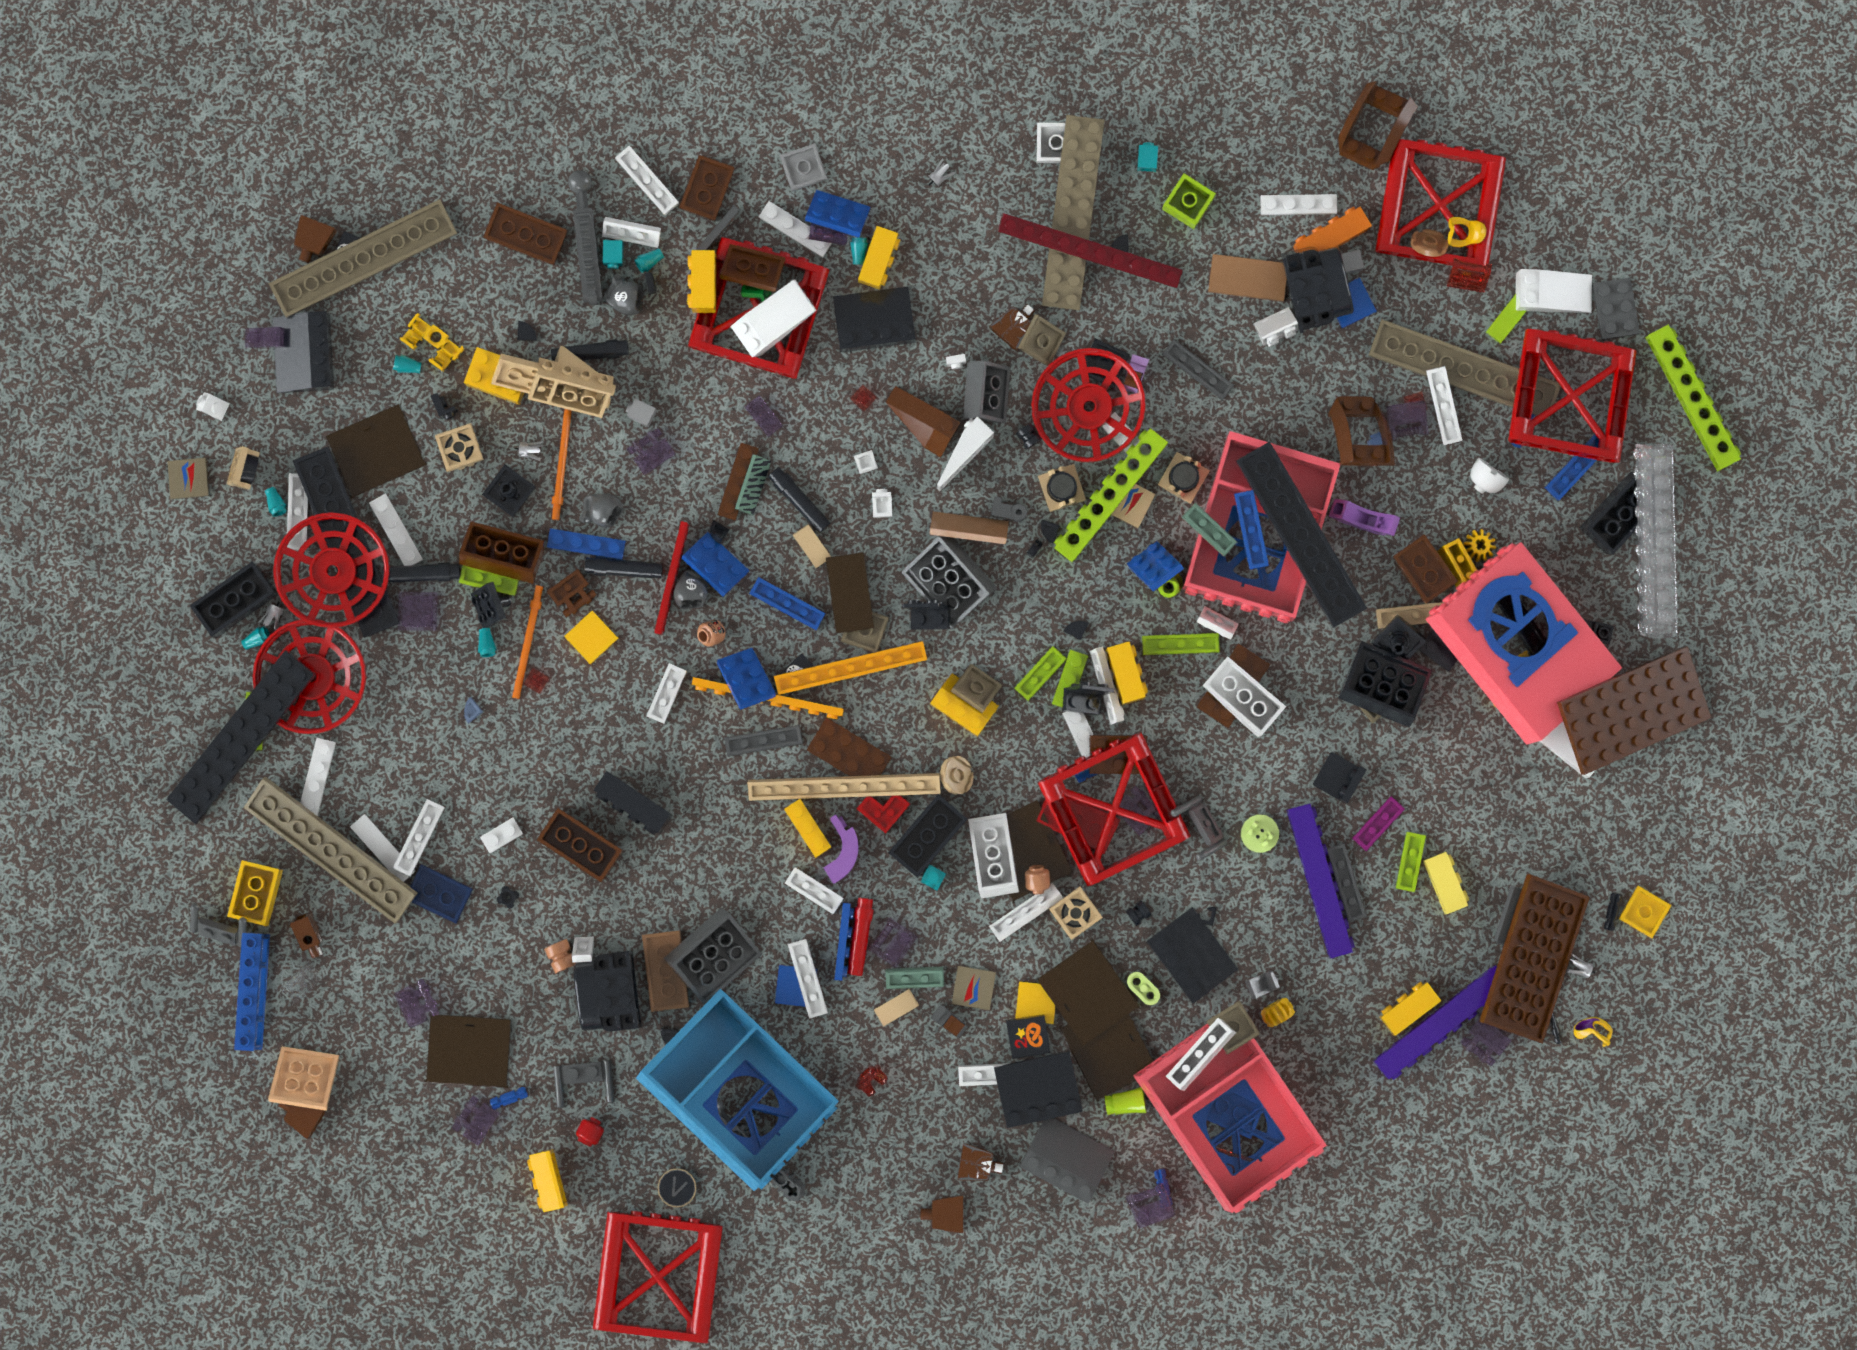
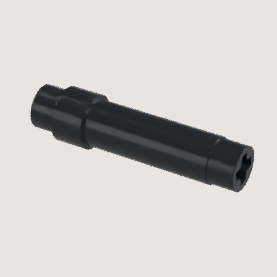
[551,339,629,361]
[768,467,830,533]
[585,556,663,579]
[382,562,460,583]

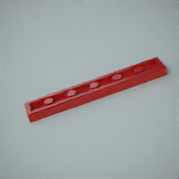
[654,521,689,636]

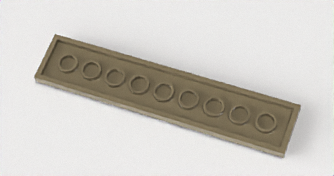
[1042,115,1104,310]
[268,199,457,318]
[1368,319,1561,421]
[243,777,418,924]

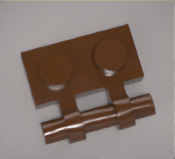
[547,569,597,618]

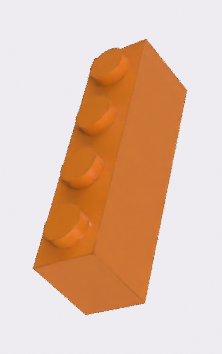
[1293,206,1372,251]

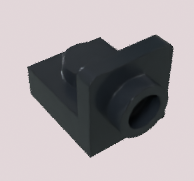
[431,393,459,420]

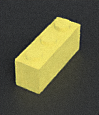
[1423,852,1469,914]

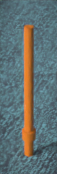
[552,409,572,520]
[512,585,543,699]

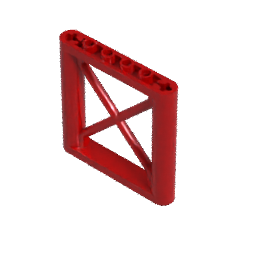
[1375,139,1506,271]
[687,237,830,379]
[1508,329,1637,463]
[1037,732,1191,886]
[593,1211,723,1343]

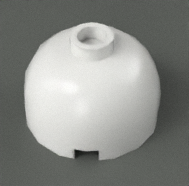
[1470,458,1509,494]

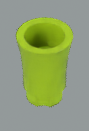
[1158,574,1183,598]
[1105,1087,1147,1115]

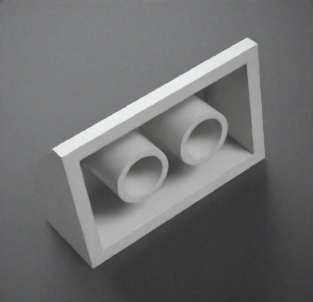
[1036,123,1065,163]

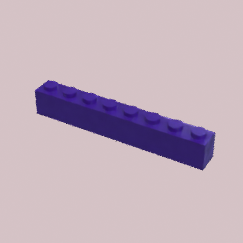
[1286,803,1355,959]
[1373,965,1497,1080]

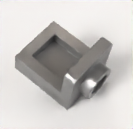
[1245,971,1280,999]

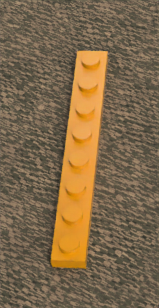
[773,641,927,695]
[691,677,844,719]

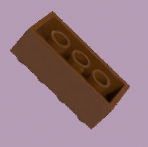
[459,521,544,584]
[537,808,624,883]

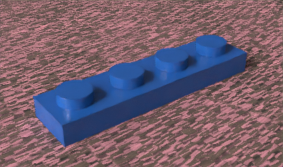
[1544,434,1599,501]
[1234,490,1269,570]
[547,529,626,560]
[749,577,826,631]
[834,903,854,981]

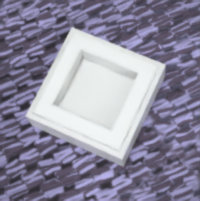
[854,450,878,474]

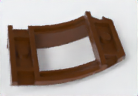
[1338,81,1418,170]
[1328,396,1395,466]

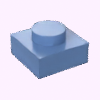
[1367,432,1382,445]

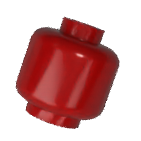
[576,1117,604,1147]

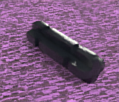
[1604,893,1622,931]

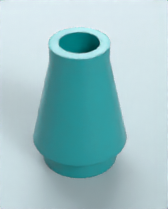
[850,237,869,265]
[634,248,664,273]
[393,354,422,374]
[265,487,287,517]
[241,626,270,650]
[478,628,497,657]

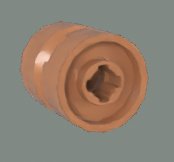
[544,939,575,974]

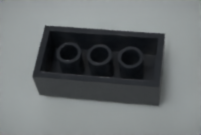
[1579,472,1664,555]
[190,561,278,639]
[594,771,673,835]
[888,794,968,878]

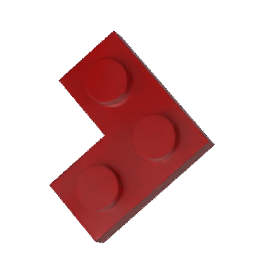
[857,795,910,834]

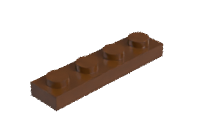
[717,443,759,521]

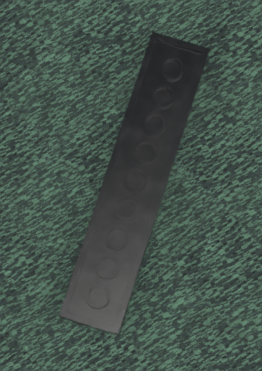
[1236,442,1367,628]
[293,446,401,638]
[166,650,316,824]

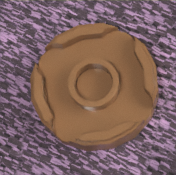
[1411,229,1449,257]

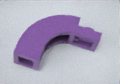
[1329,499,1400,536]
[823,815,859,884]

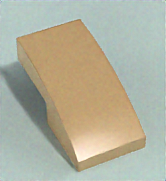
[793,524,831,568]
[874,989,919,1027]

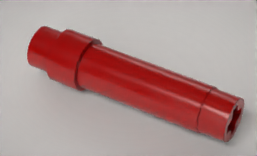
[847,897,874,976]

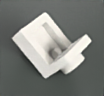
[196,392,229,421]
[872,489,892,518]

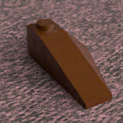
[886,386,961,458]

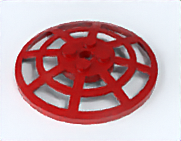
[1031,348,1146,463]
[273,513,390,628]
[253,619,366,734]

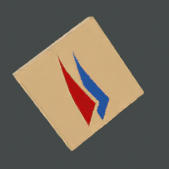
[1110,477,1156,528]

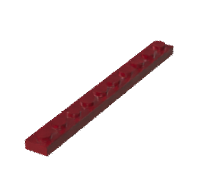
[997,213,1183,288]

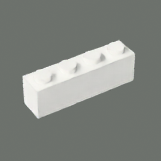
[1166,1018,1236,1091]

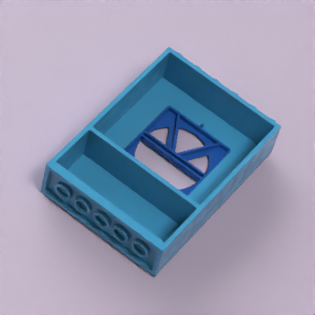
[636,989,839,1191]

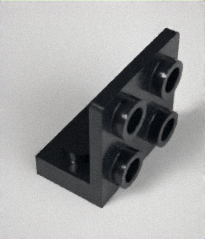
[902,600,950,630]
[1418,629,1458,672]
[1062,682,1115,715]
[1313,752,1367,804]

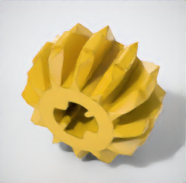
[1463,529,1496,562]
[1261,998,1295,1027]

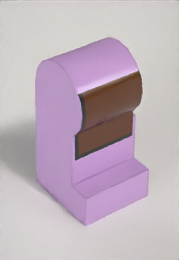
[1124,354,1149,393]

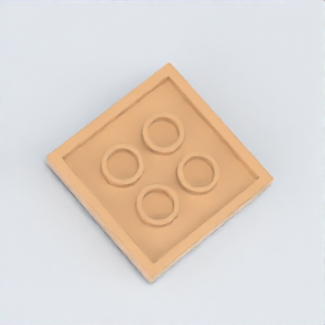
[268,1046,339,1111]

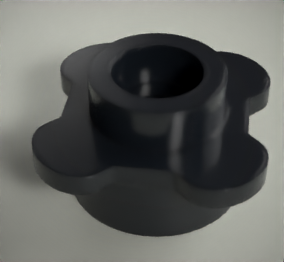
[497,886,519,909]

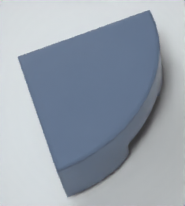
[464,697,483,724]

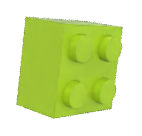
[1162,174,1216,229]

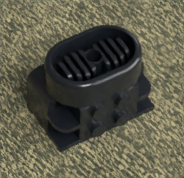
[1281,247,1354,333]
[573,951,642,1032]

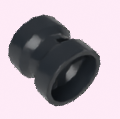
[1016,423,1042,450]
[1125,900,1152,926]

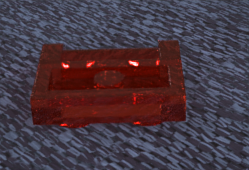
[1447,258,1492,293]

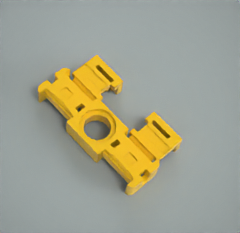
[400,313,464,372]

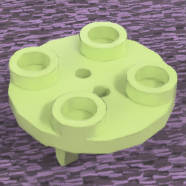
[1241,815,1279,853]

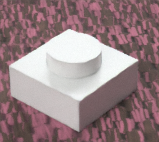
[946,354,966,369]

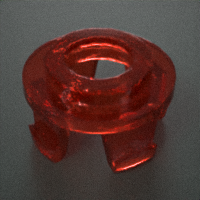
[856,1064,888,1097]

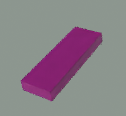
[1352,796,1405,851]

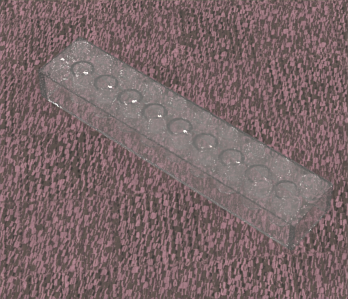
[1634,442,1678,639]

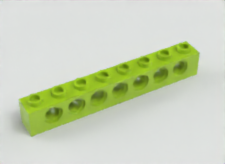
[1645,324,1741,472]
[1054,428,1168,563]

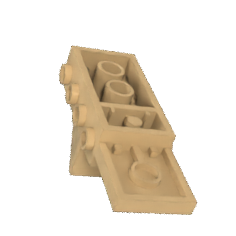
[491,346,616,418]

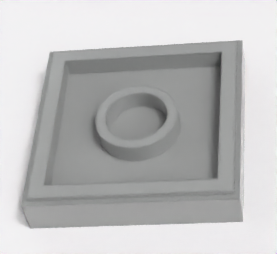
[779,143,828,191]

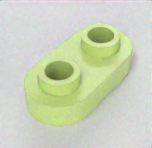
[1127,972,1160,1005]

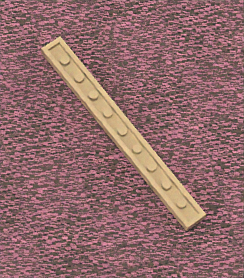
[747,773,941,801]

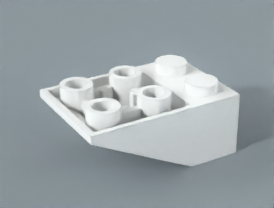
[1254,307,1298,347]

